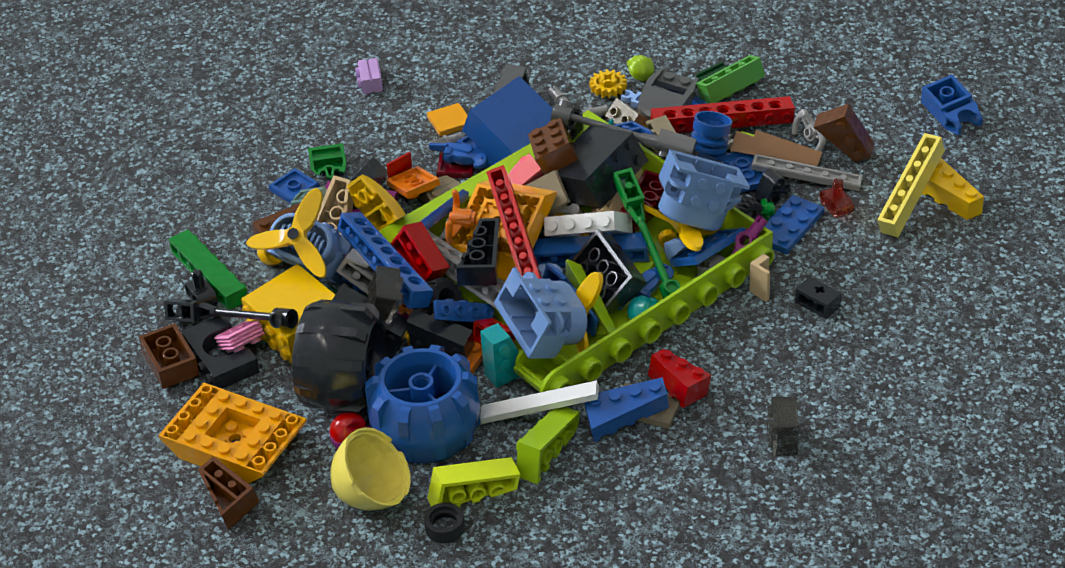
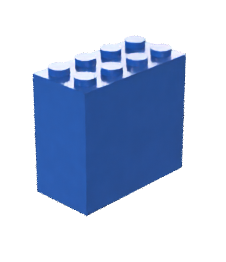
[462,76,553,163]

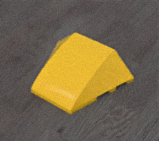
[346,174,406,231]

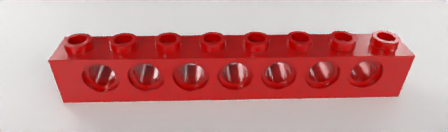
[650,96,795,133]
[486,165,542,279]

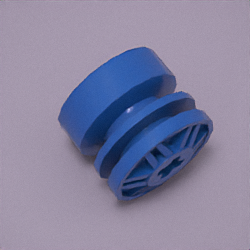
[691,111,732,155]

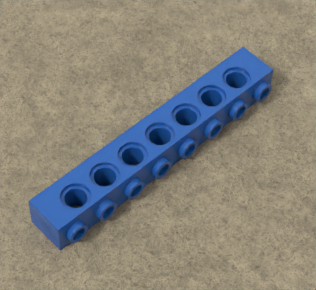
[337,212,433,309]

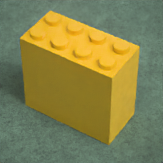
[241,264,335,364]

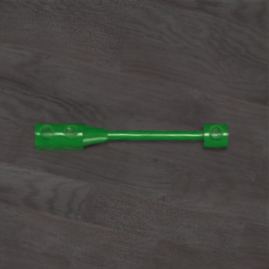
[613,168,680,299]

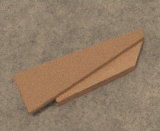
[730,130,822,166]

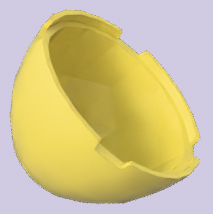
[330,428,410,511]

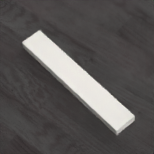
[480,381,599,424]

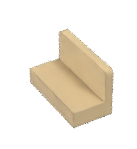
[750,254,770,302]

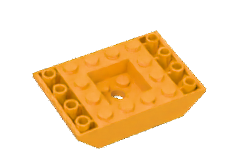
[451,180,557,281]
[158,383,307,484]

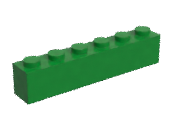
[168,229,248,309]

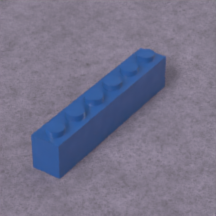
[534,232,650,267]

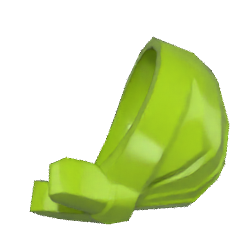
[626,55,655,82]

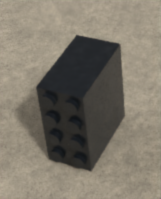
[542,126,648,209]

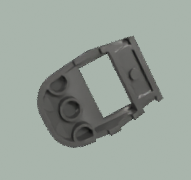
[637,67,699,119]

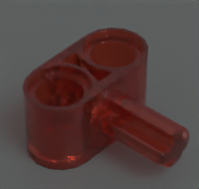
[819,178,854,218]

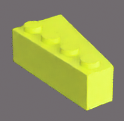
[427,457,520,508]

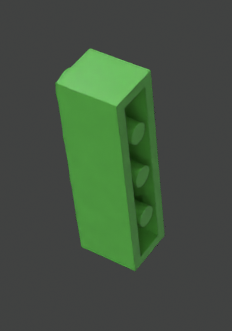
[696,55,765,103]

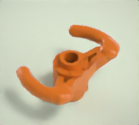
[445,189,476,245]

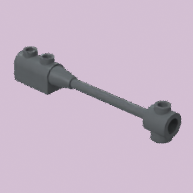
[551,100,697,159]

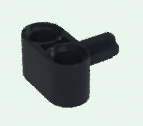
[754,169,791,206]
[184,269,217,305]

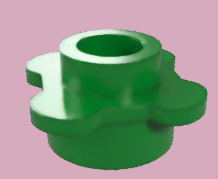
[761,199,775,221]

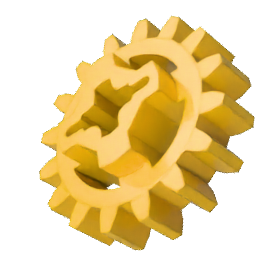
[589,69,627,98]

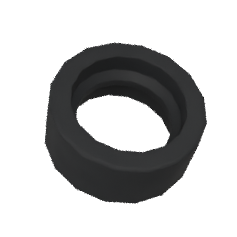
[424,502,465,544]

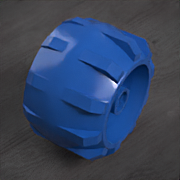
[365,345,481,464]

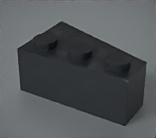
[406,308,475,358]

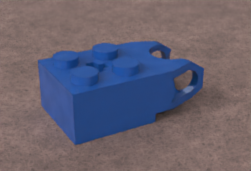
[921,74,983,135]

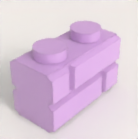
[355,58,383,94]

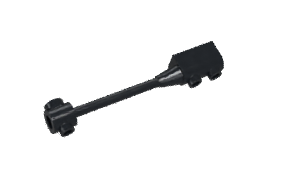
[164,299,298,329]

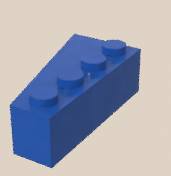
[584,377,669,443]

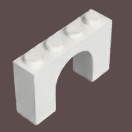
[544,211,633,238]

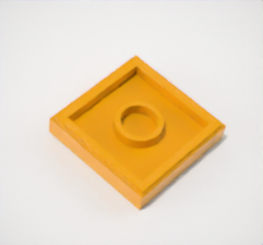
[427,103,468,137]

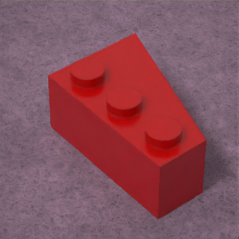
[391,221,450,282]
[647,349,711,408]

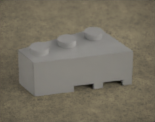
[336,249,393,305]

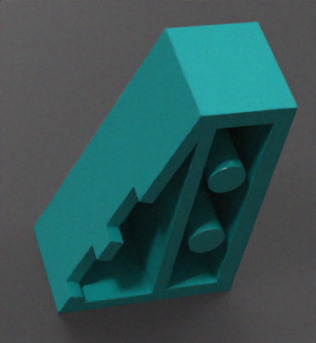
[480,323,520,388]

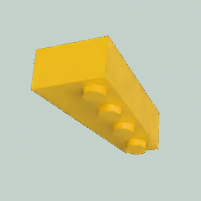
[922,158,984,220]

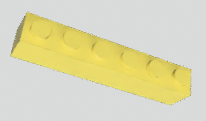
[877,133,945,237]

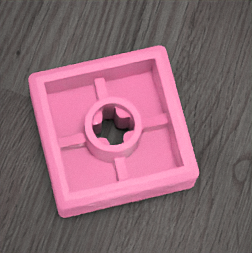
[214,321,265,353]

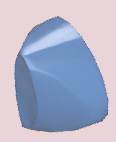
[664,238,688,261]

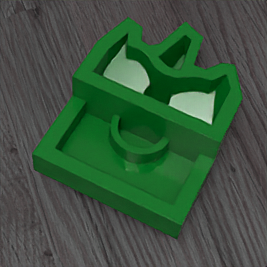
[308,143,346,181]

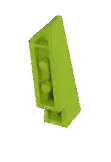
[566,259,616,336]

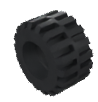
[420,277,464,323]

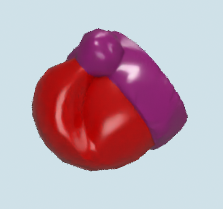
[329,412,371,449]

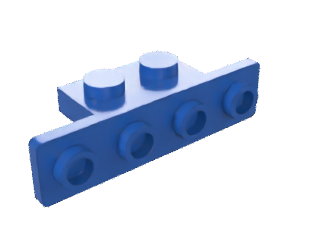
[433,299,495,323]

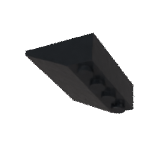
[563,229,647,314]

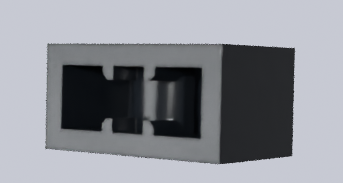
[795,276,841,319]

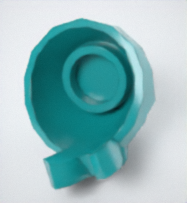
[627,295,659,320]

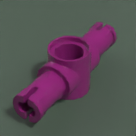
[730,215,768,256]

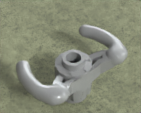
[792,109,828,152]

